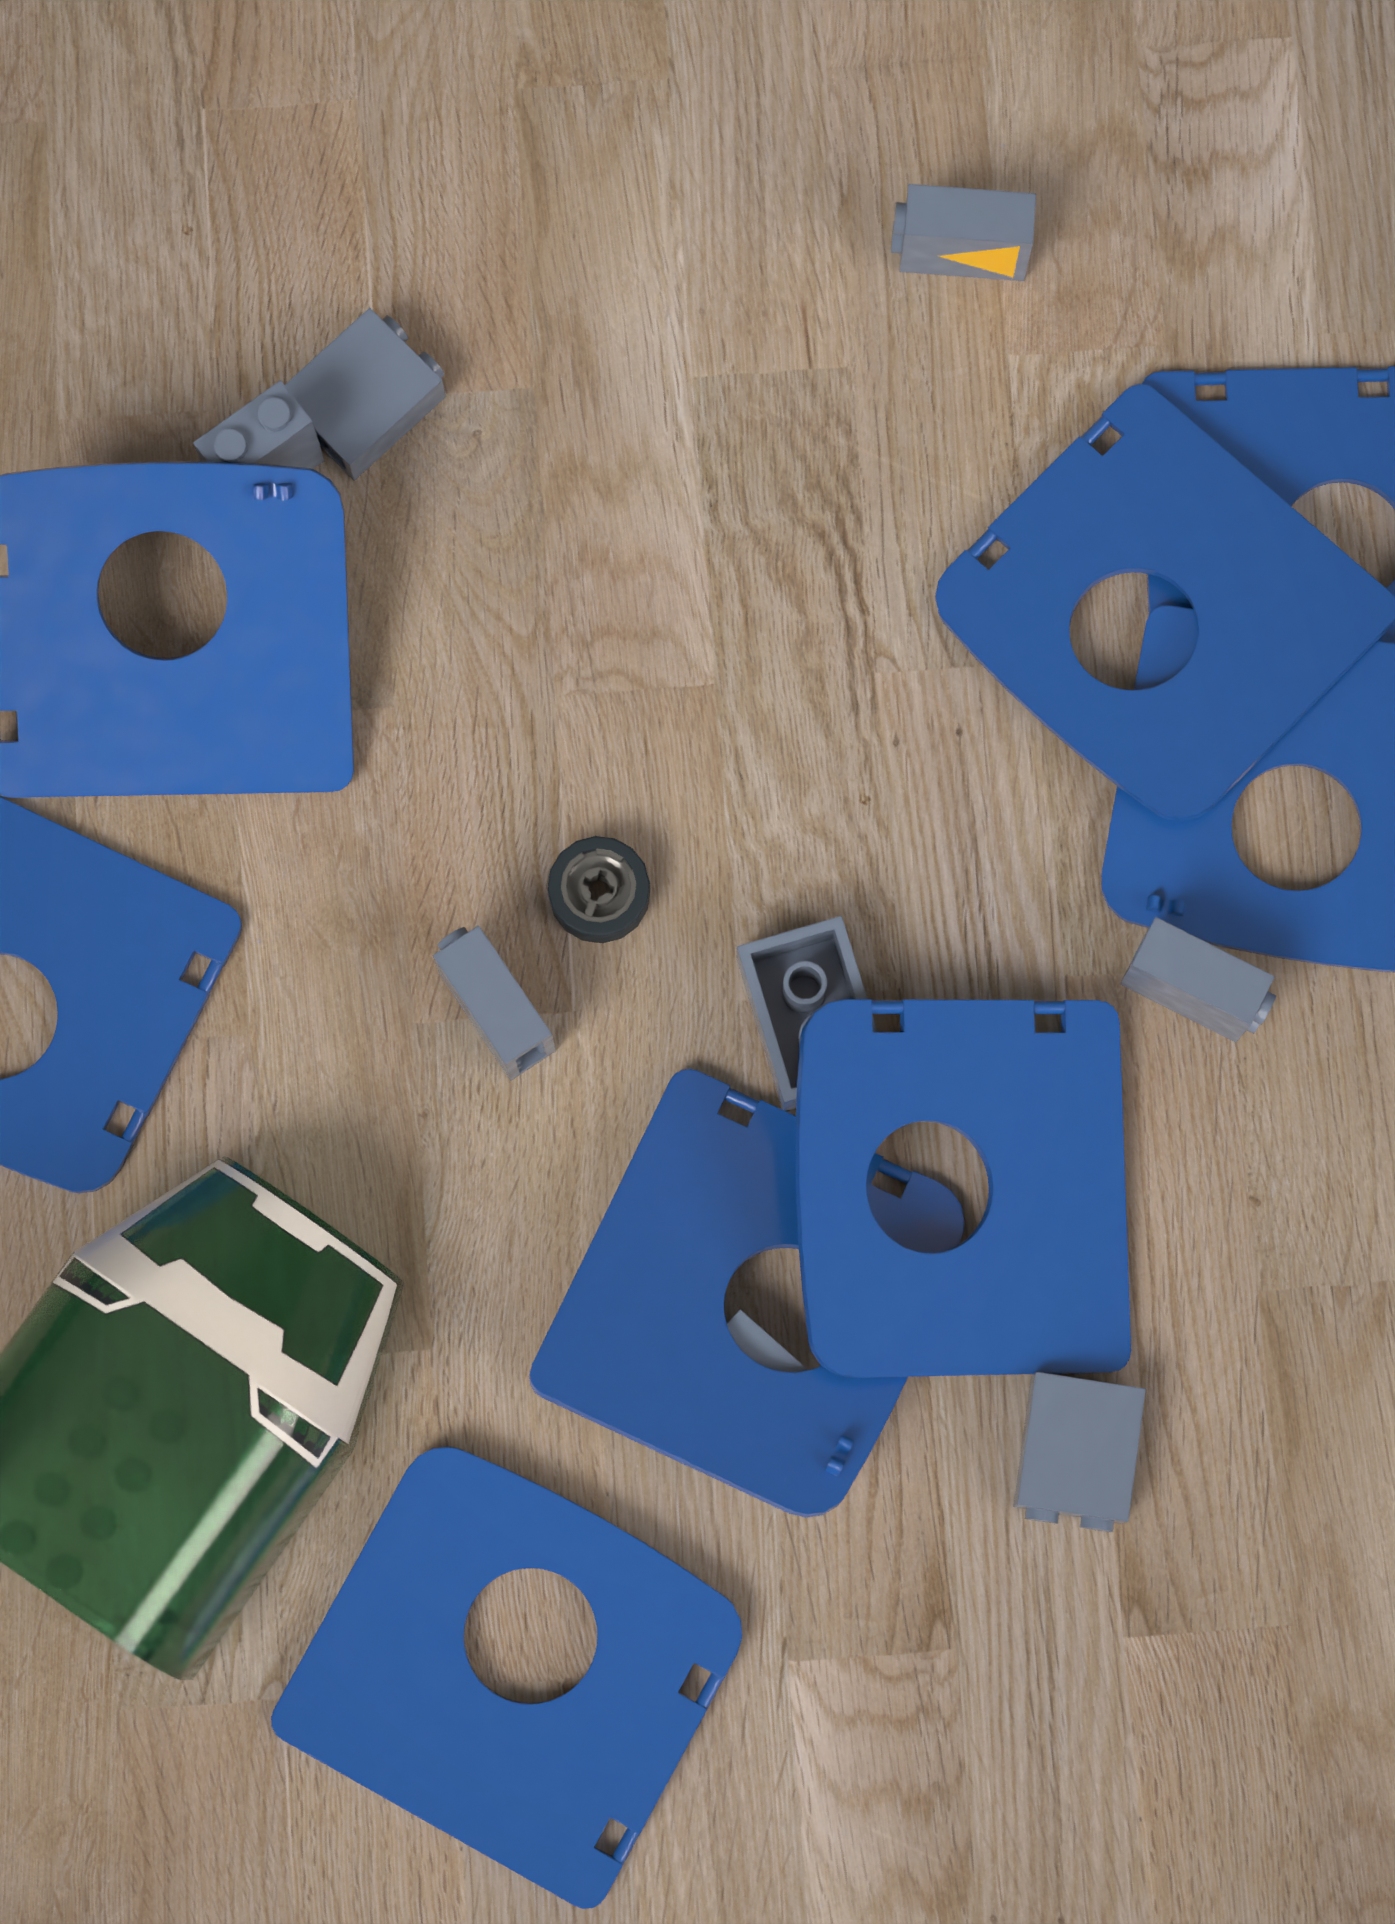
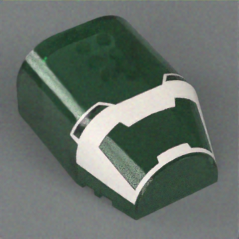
[0,1156,404,1680]

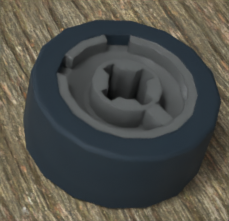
[547,836,650,943]

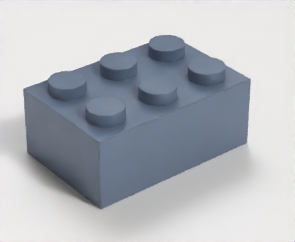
[736,916,878,1111]

